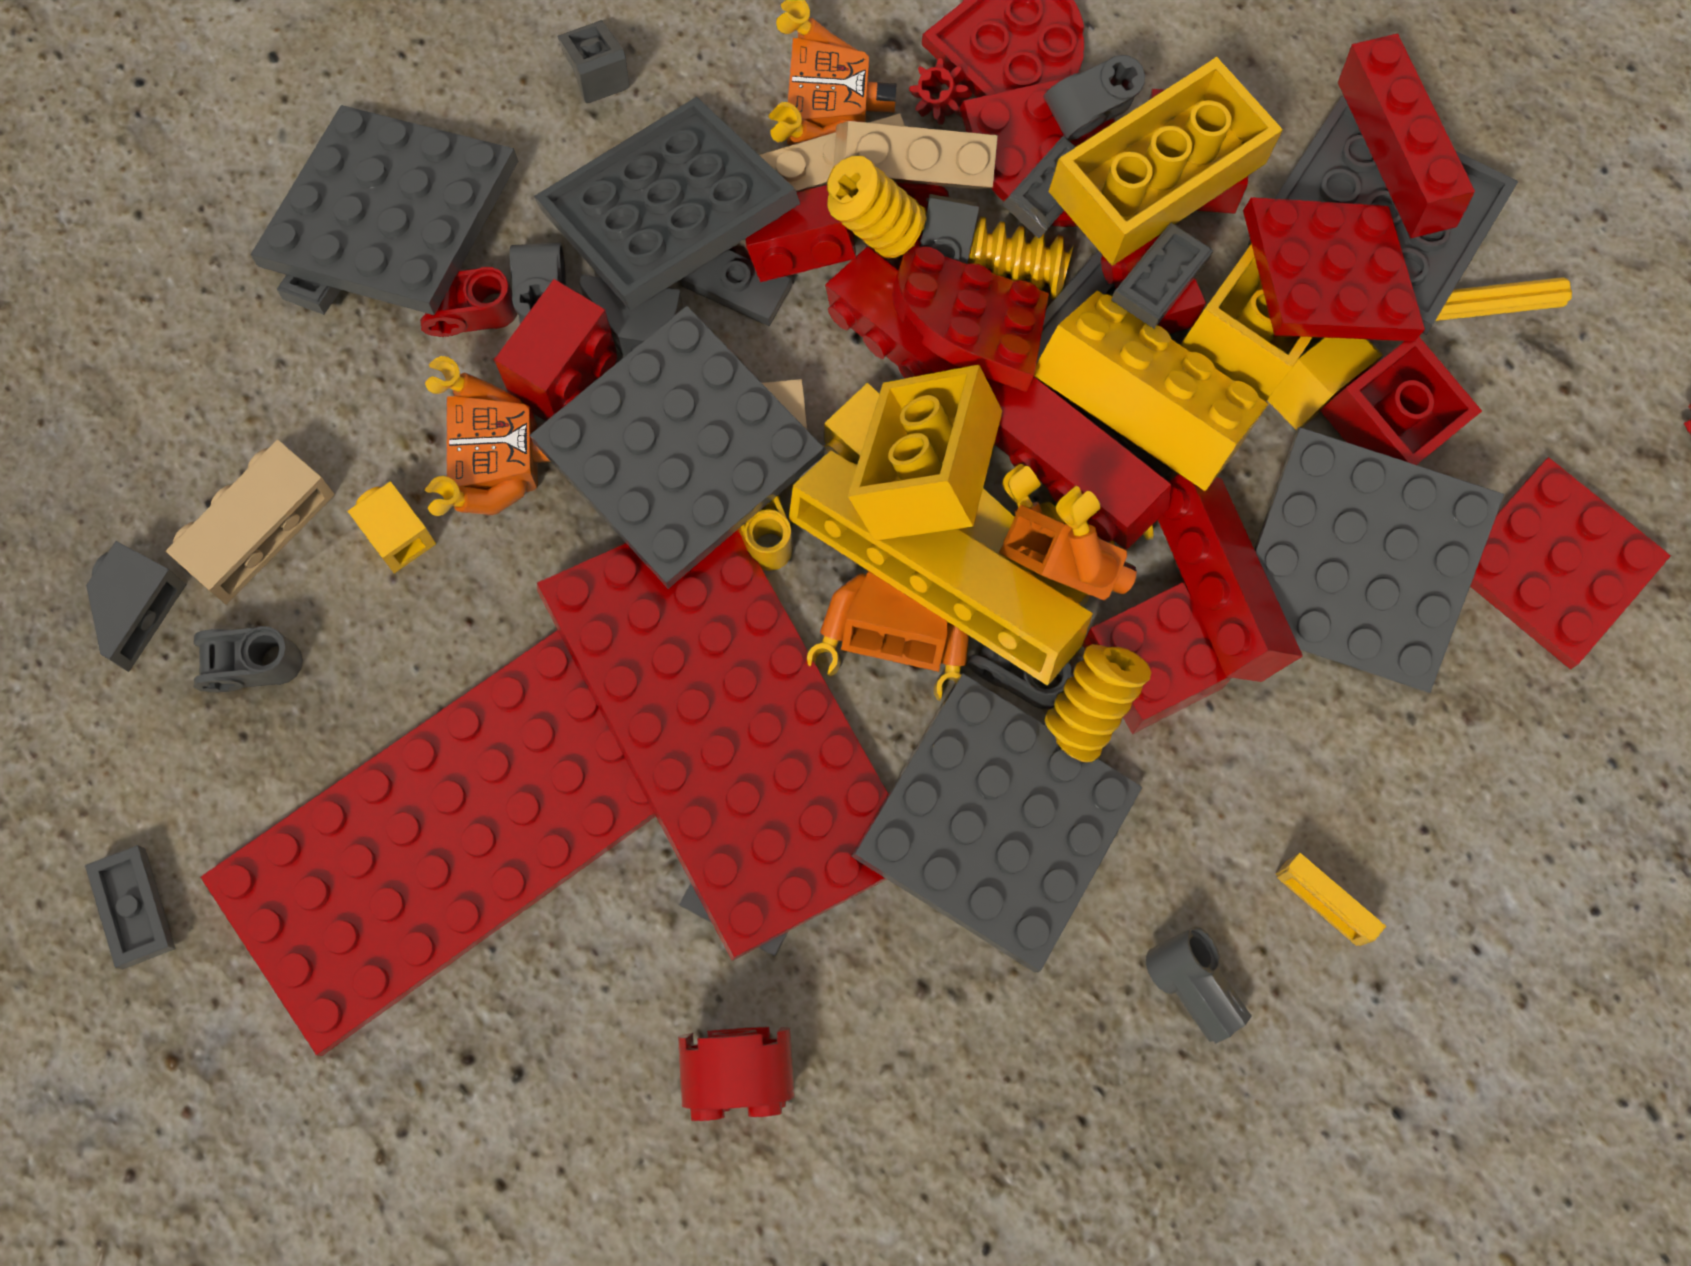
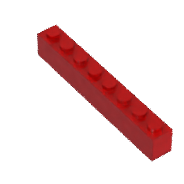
[825,246,1171,550]

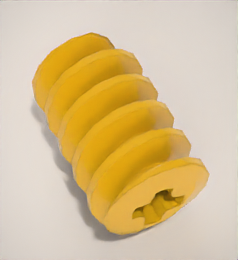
[827,156,927,258]
[967,216,1074,300]
[1044,644,1151,762]

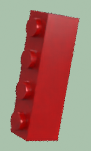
[1338,33,1475,239]
[1158,474,1303,682]

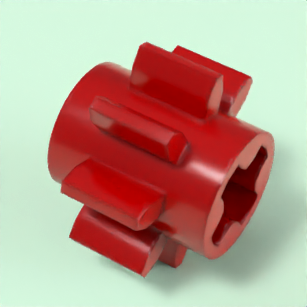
[909,58,972,125]

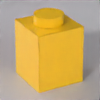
[347,481,436,574]

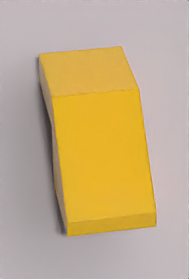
[1267,338,1384,430]

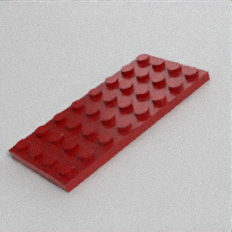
[537,530,888,961]
[200,630,656,1056]

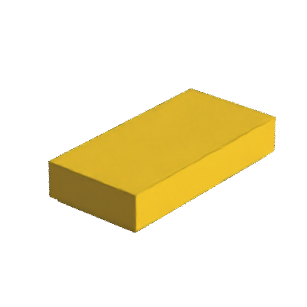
[1276,853,1386,946]

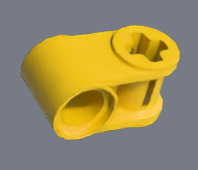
[738,495,793,571]

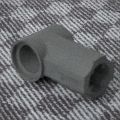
[1146,927,1252,1044]

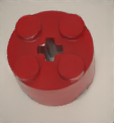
[678,1027,795,1121]

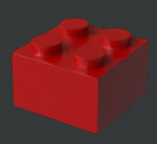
[494,279,617,421]
[1320,337,1482,465]
[1082,582,1232,735]

